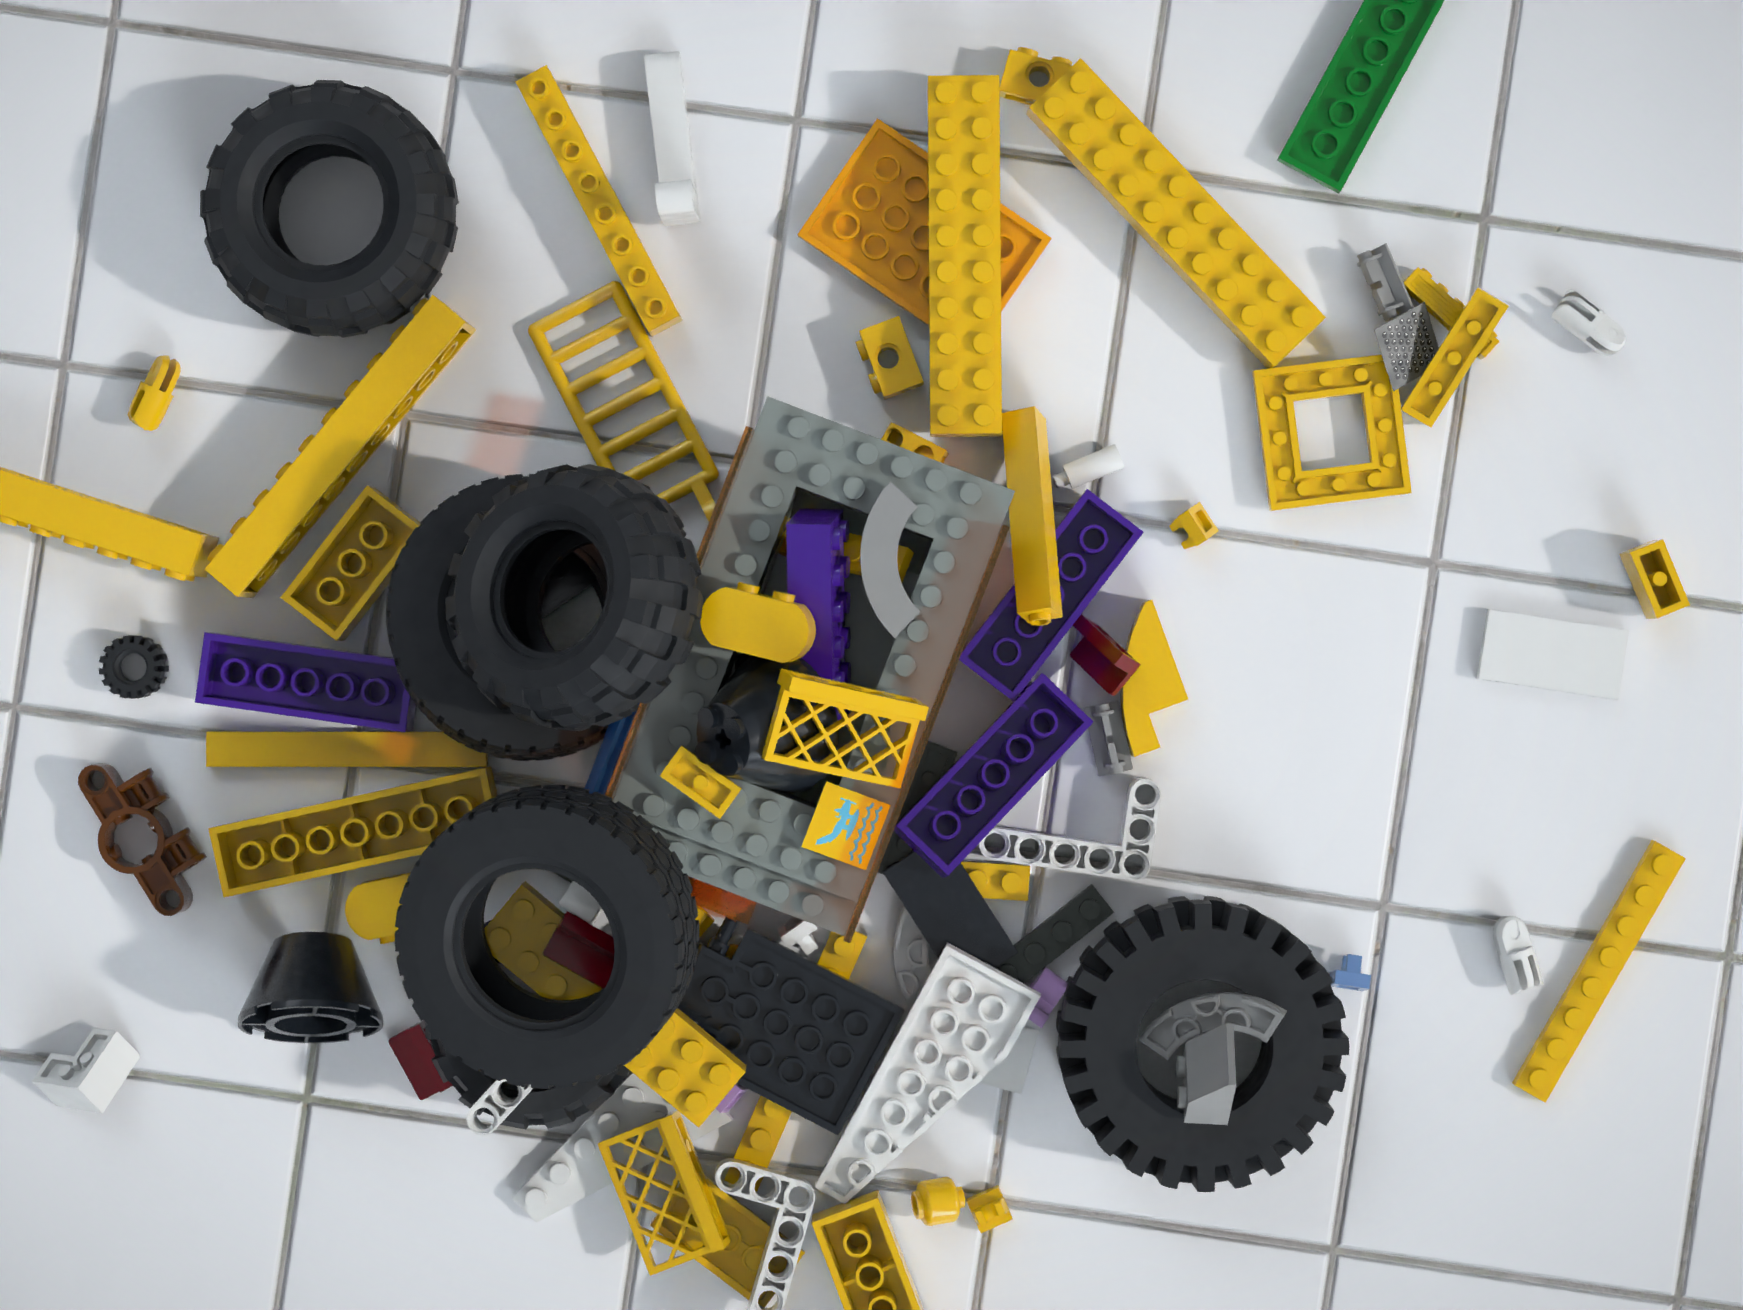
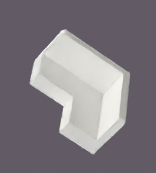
[32,1028,140,1113]

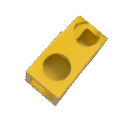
[881,422,949,463]

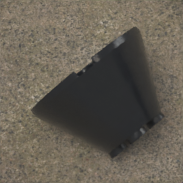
[695,655,839,793]

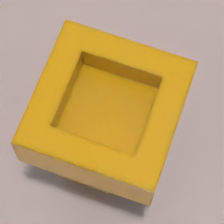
[1169,502,1219,549]
[966,1185,1013,1233]

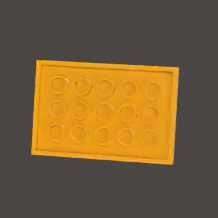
[797,118,1052,326]

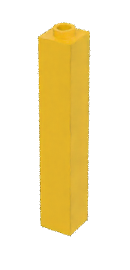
[1002,406,1063,626]

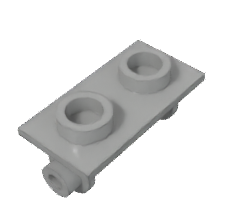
[1357,243,1414,321]
[1084,700,1133,776]

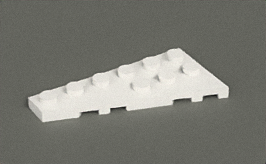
[512,1073,734,1222]

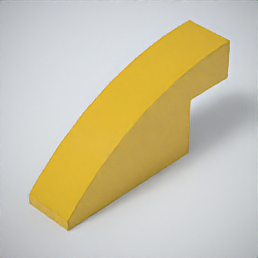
[1120,600,1189,757]

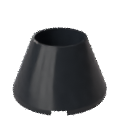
[238,932,383,1043]

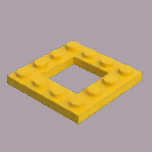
[1252,354,1412,511]

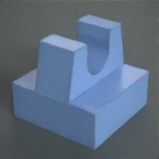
[1329,954,1371,991]

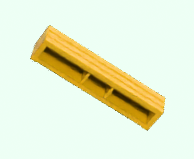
[1403,267,1500,360]

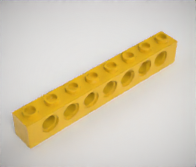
[515,65,683,337]

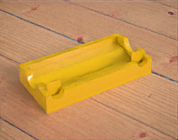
[650,1177,805,1307]

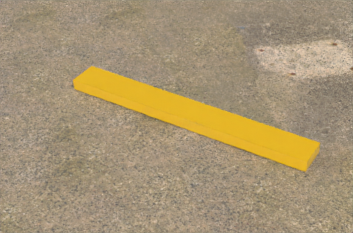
[206,731,488,767]

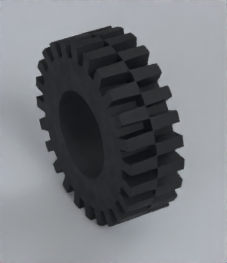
[1056,896,1350,1192]

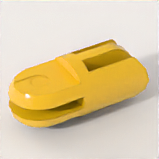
[127,355,181,431]

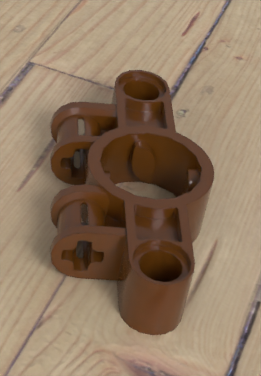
[78,763,207,916]

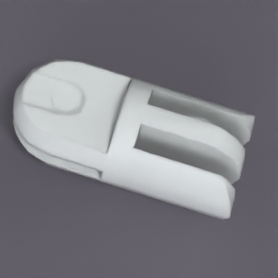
[1552,289,1626,356]
[1493,916,1544,995]

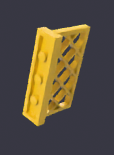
[761,669,929,788]
[597,1110,731,1276]

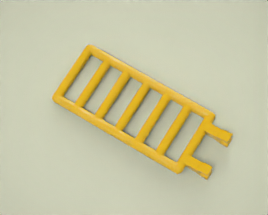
[528,281,722,523]

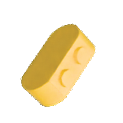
[700,582,816,663]
[345,872,411,944]

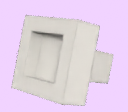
[778,917,818,955]

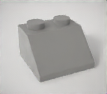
[1176,1023,1236,1125]

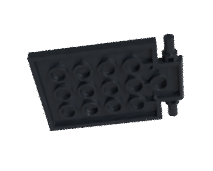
[678,916,905,1135]

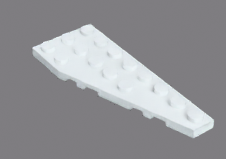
[814,942,1041,1204]

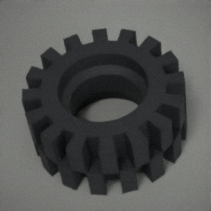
[98,635,169,699]

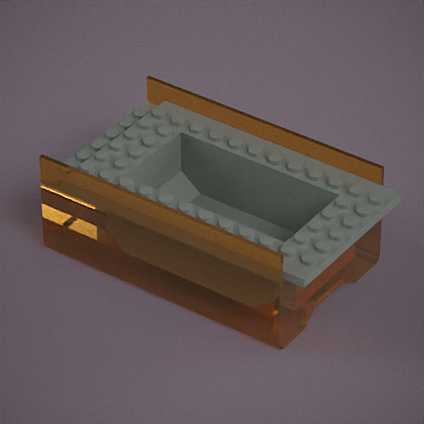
[605,396,1015,943]

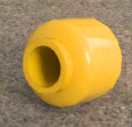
[911,1177,965,1226]

